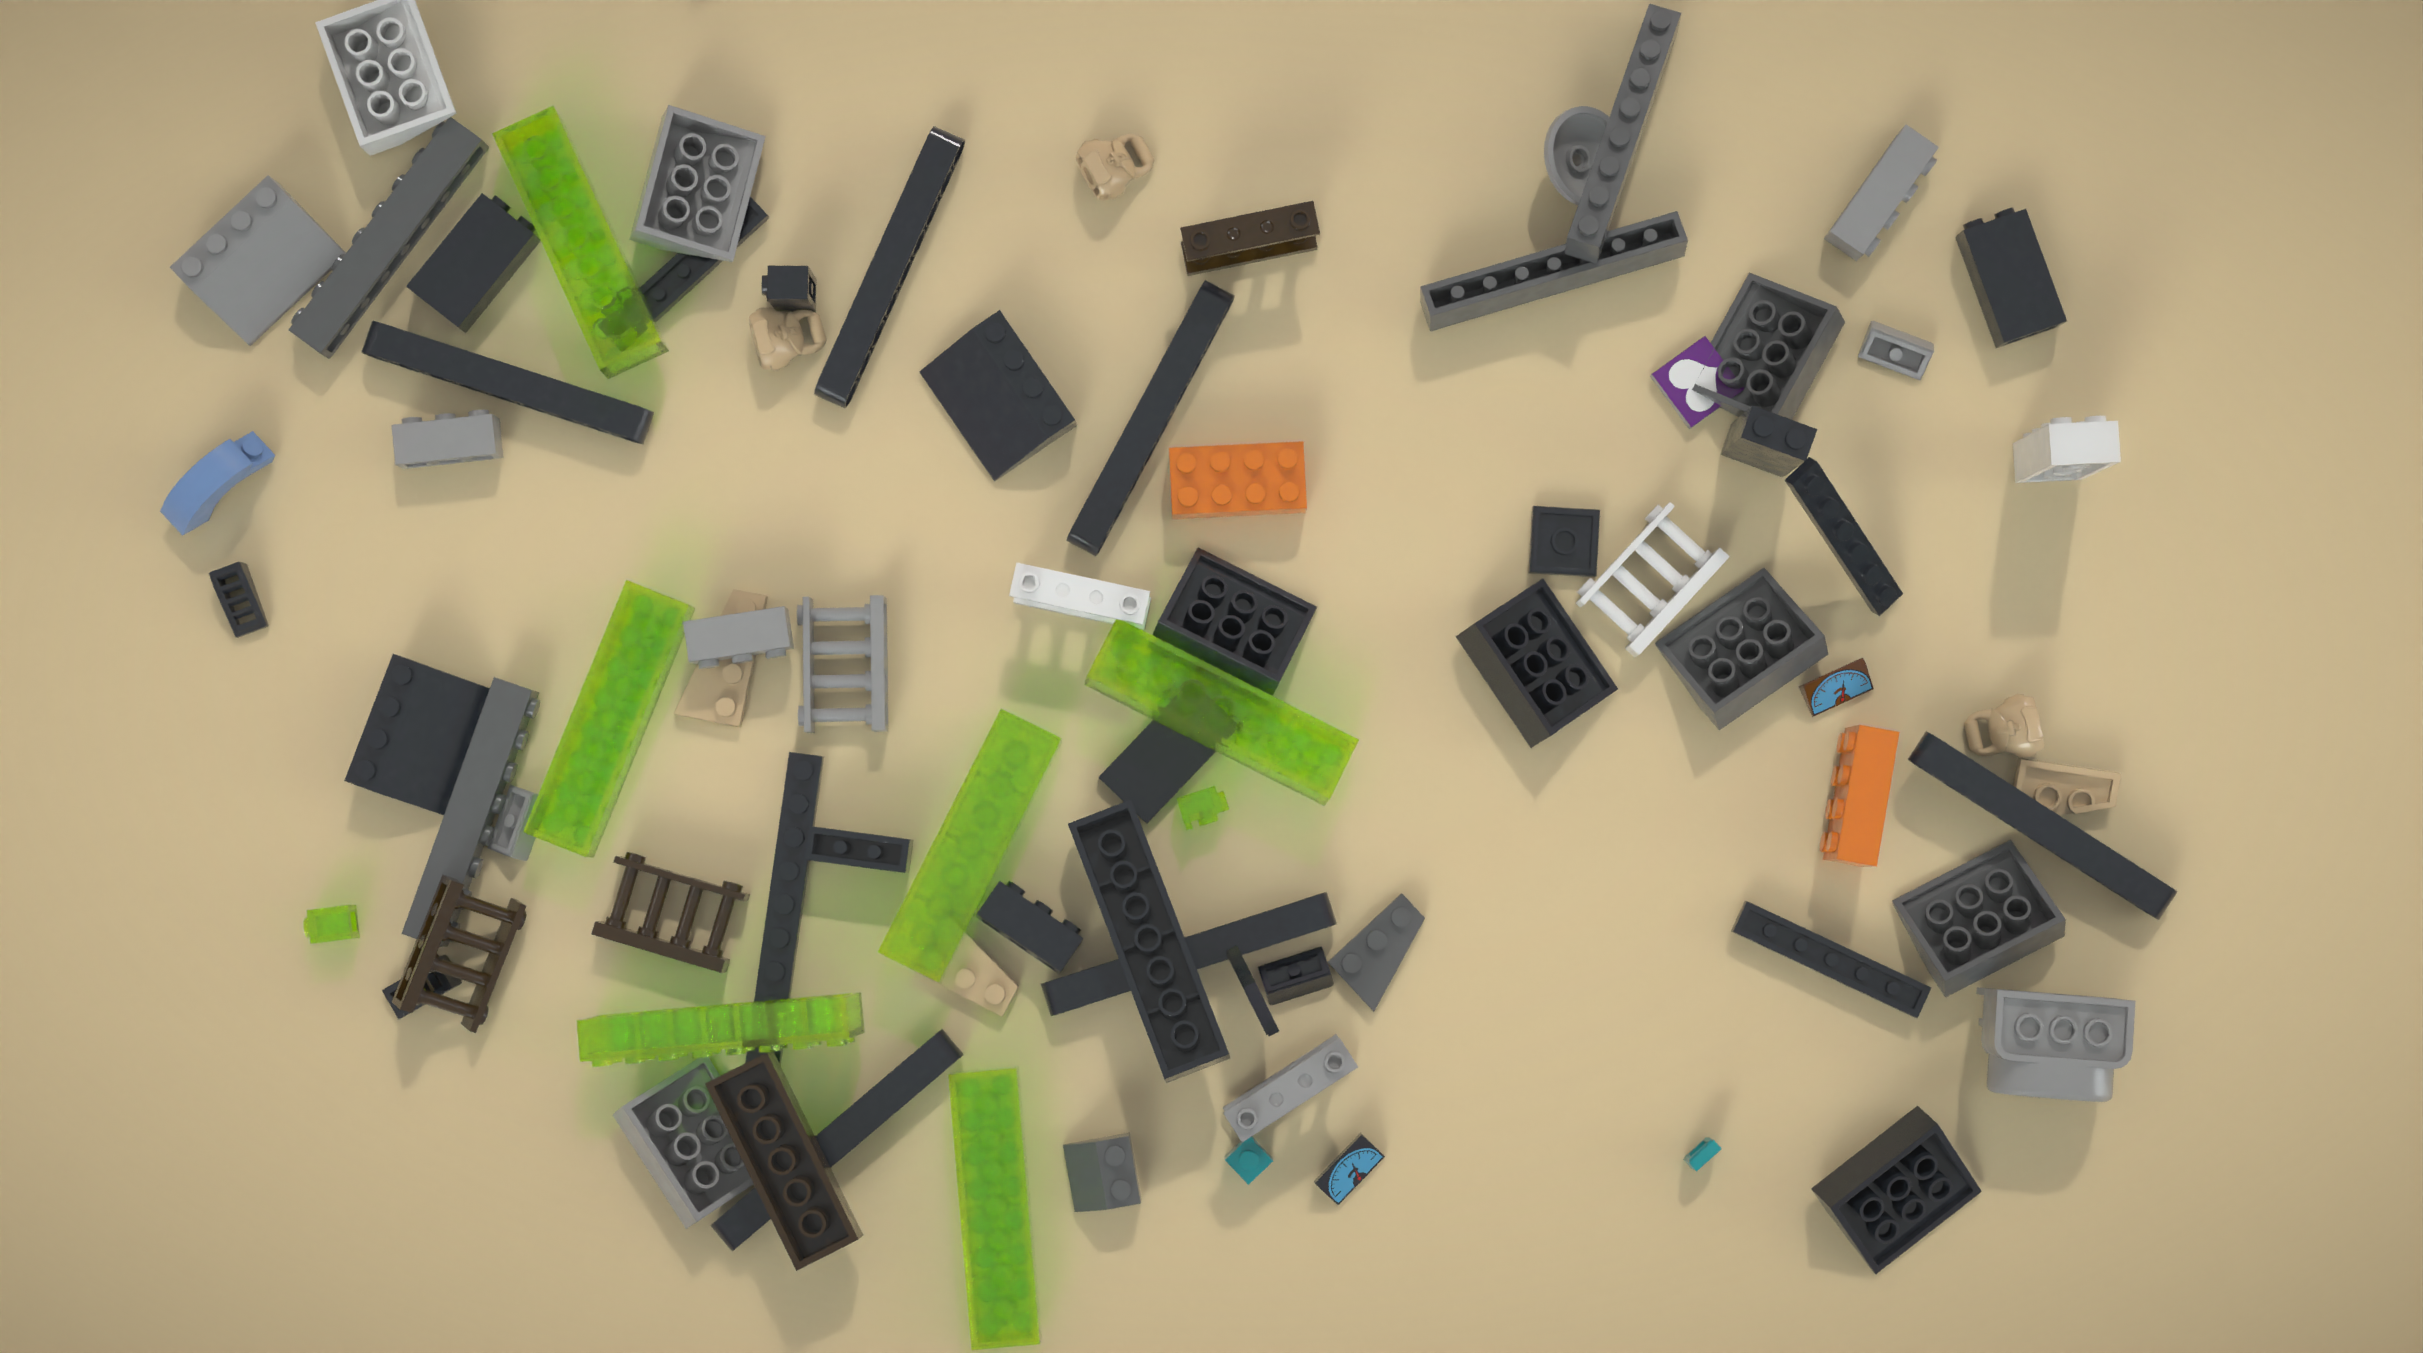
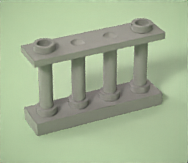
[797,595,888,733]
[1223,1034,1358,1142]

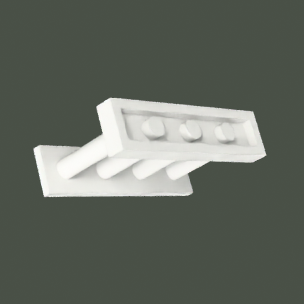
[1576,502,1730,657]
[1009,562,1151,631]

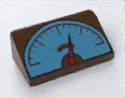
[1798,658,1874,717]

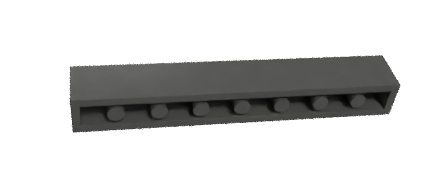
[1565,4,1681,264]
[289,117,489,359]
[1420,211,1688,331]
[401,677,540,947]

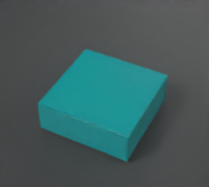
[1683,1137,1722,1172]

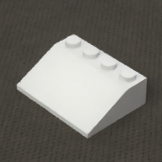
[315,0,457,156]

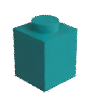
[1225,1136,1273,1185]

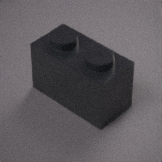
[761,265,817,312]

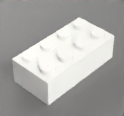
[2013,416,2121,483]

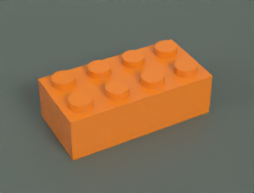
[1169,441,1307,519]
[1820,725,1900,867]

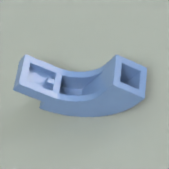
[160,431,275,536]

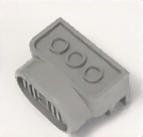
[1976,987,2135,1102]

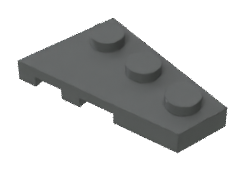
[1328,893,1425,1012]

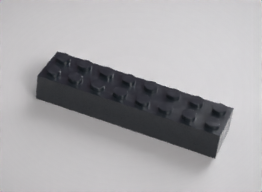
[1068,799,1231,1083]

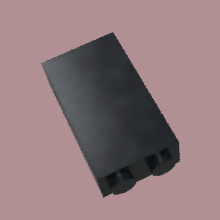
[406,193,541,333]
[1955,207,2067,348]
[1720,405,1817,478]

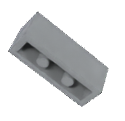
[391,410,503,469]
[683,606,794,669]

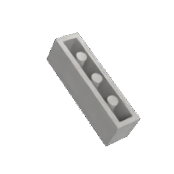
[1824,125,1939,261]

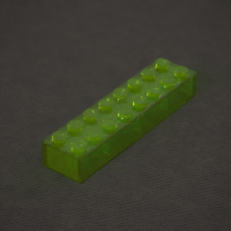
[492,106,669,379]
[523,580,695,858]
[1084,619,1359,806]
[878,709,1062,984]
[576,992,865,1067]
[948,1066,1042,1350]

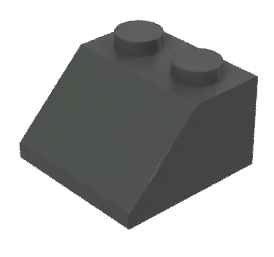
[1063,1132,1142,1212]

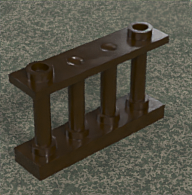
[1180,201,1320,276]
[591,852,750,973]
[392,875,526,1033]

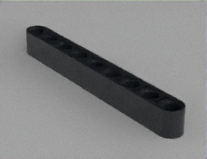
[814,126,965,408]
[1066,280,1235,556]
[361,321,654,444]
[1907,731,2177,920]
[1041,892,1337,1016]
[710,1029,964,1251]

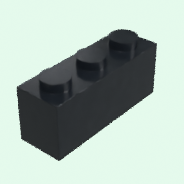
[804,826,914,873]
[976,881,1083,975]

